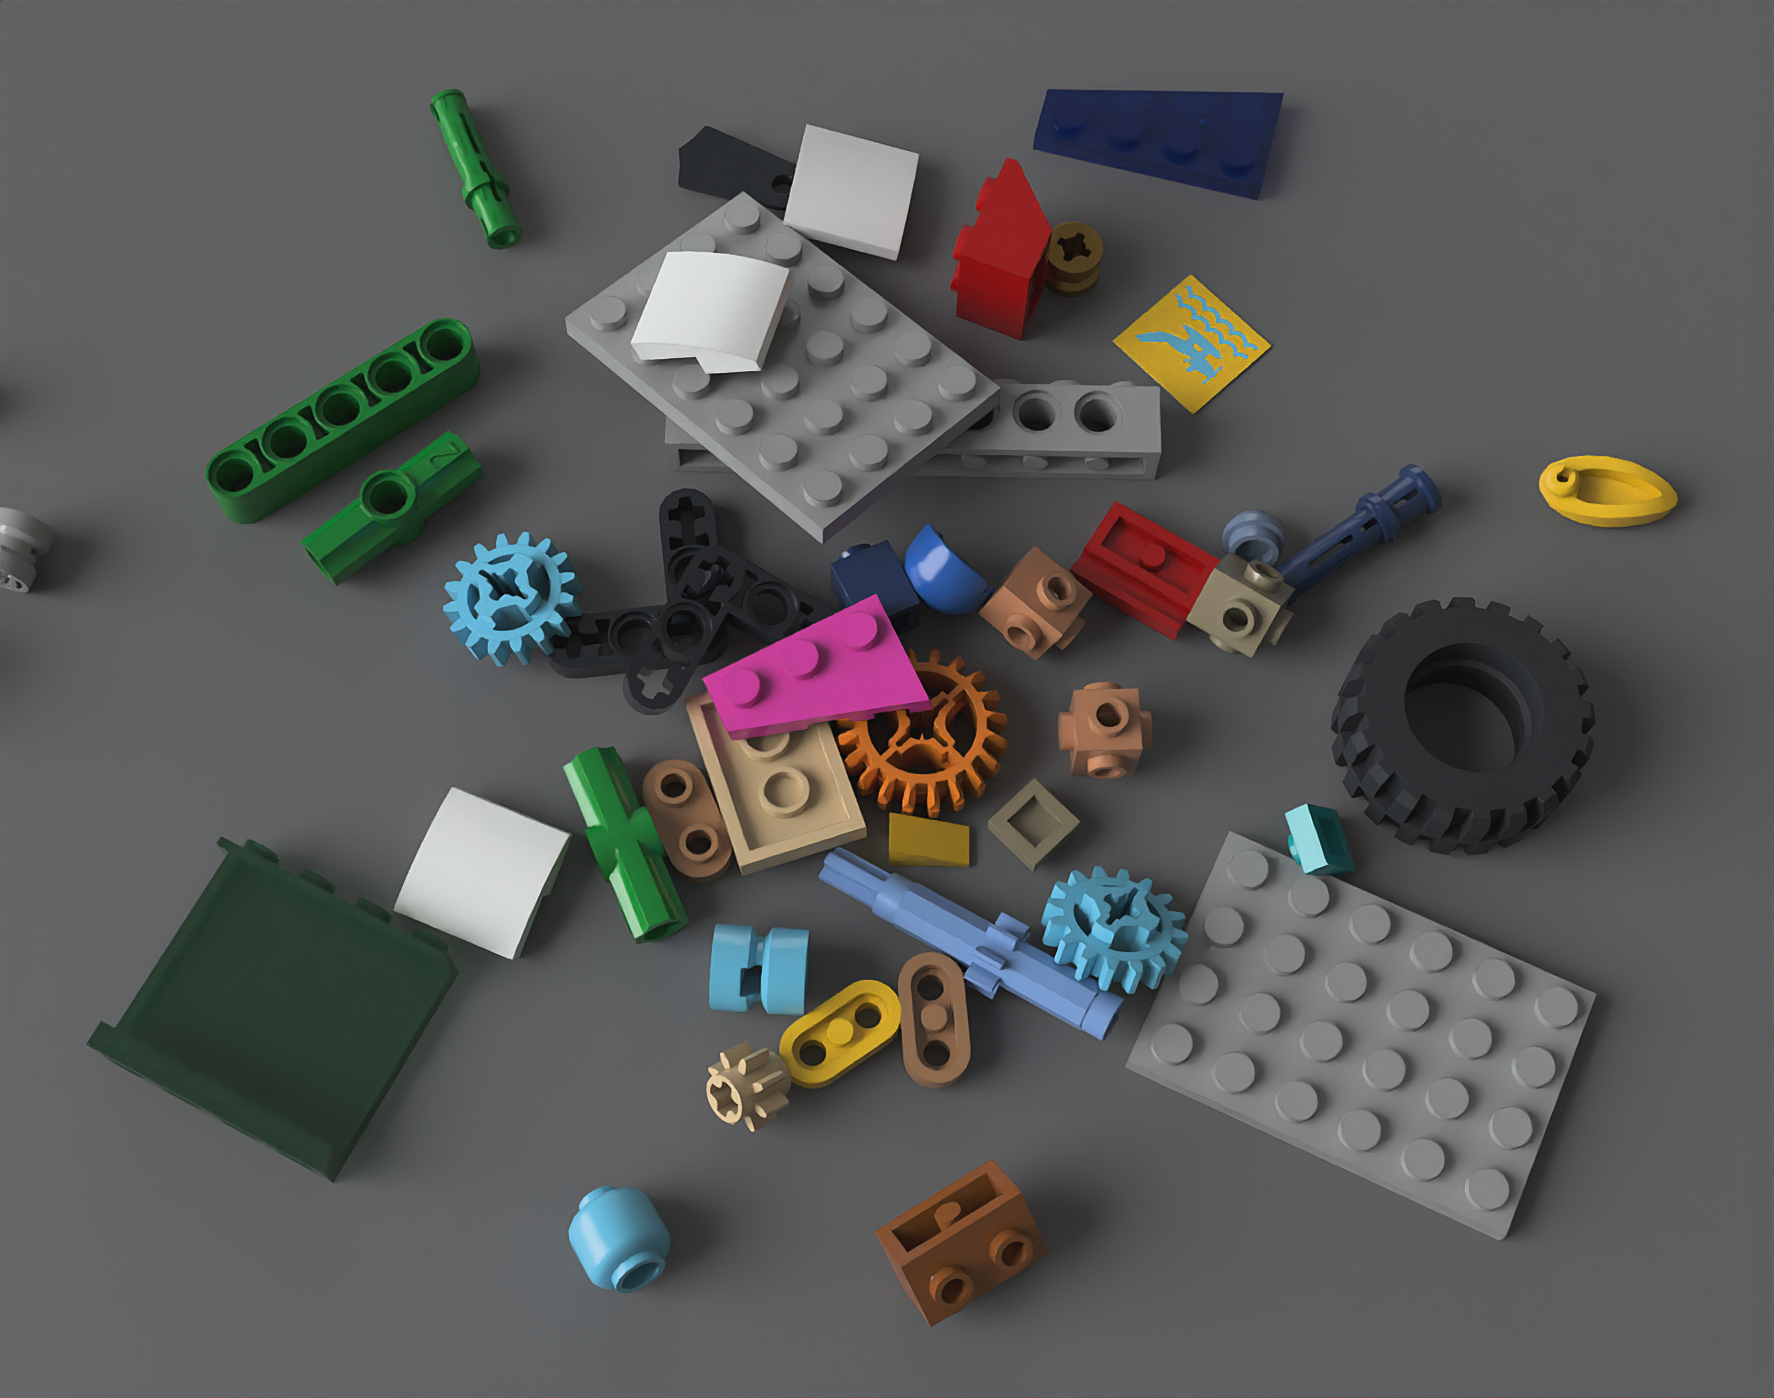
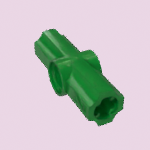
[300,431,484,587]
[563,746,689,945]

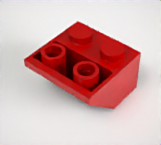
[950,157,1052,341]

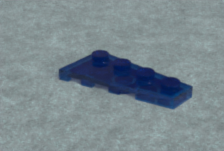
[1033,89,1284,201]

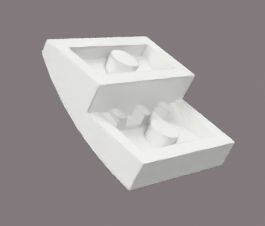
[783,124,919,261]
[631,251,795,374]
[393,787,573,960]

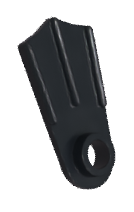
[678,126,797,211]

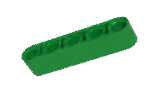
[205,318,480,524]

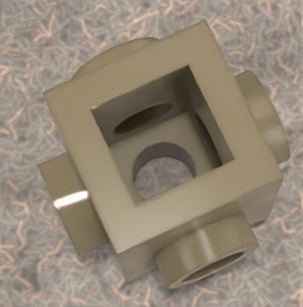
[1186,552,1295,658]

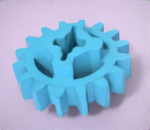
[443,532,583,667]
[1041,866,1188,994]

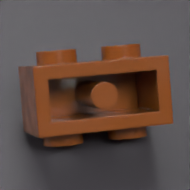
[874,1159,1049,1327]

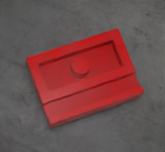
[1069,500,1221,642]

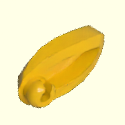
[1539,455,1678,527]

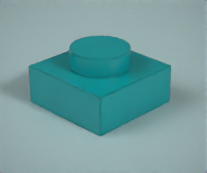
[1285,804,1357,878]

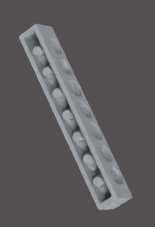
[665,379,1162,480]

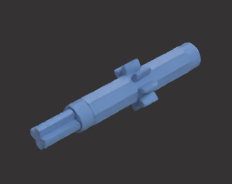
[819,846,1126,1041]

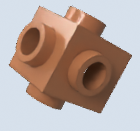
[978,545,1093,661]
[1058,682,1152,780]

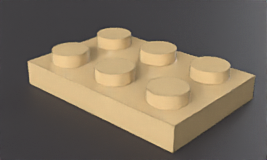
[684,691,867,876]

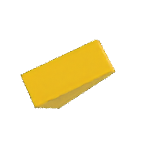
[888,812,969,867]

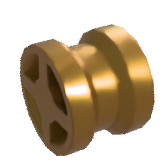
[1045,222,1104,298]

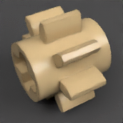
[706,1041,791,1132]

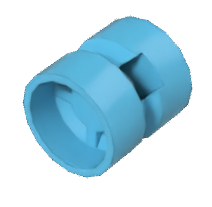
[709,923,810,1016]

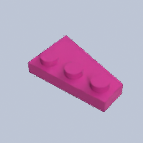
[702,594,933,741]

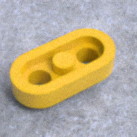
[779,980,902,1089]

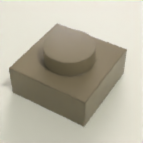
[987,778,1081,873]

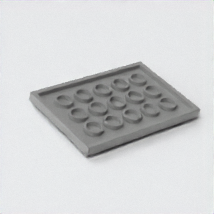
[565,191,1001,544]
[1125,830,1597,1240]

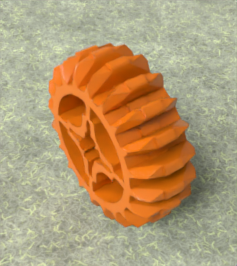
[835,647,1008,820]

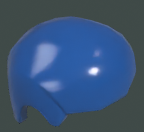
[903,523,994,616]

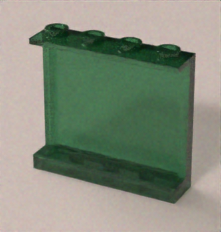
[86,836,459,1183]

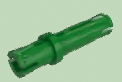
[429,89,524,250]

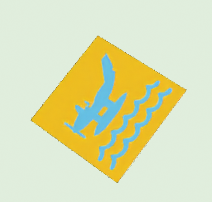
[1112,274,1271,415]

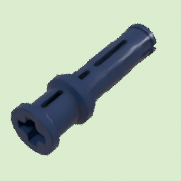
[1276,464,1442,605]

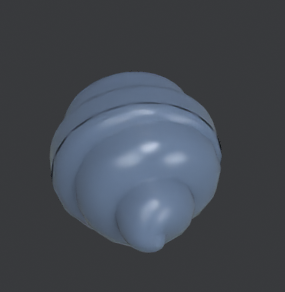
[1222,509,1285,566]

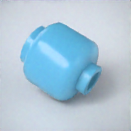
[568,1185,671,1293]

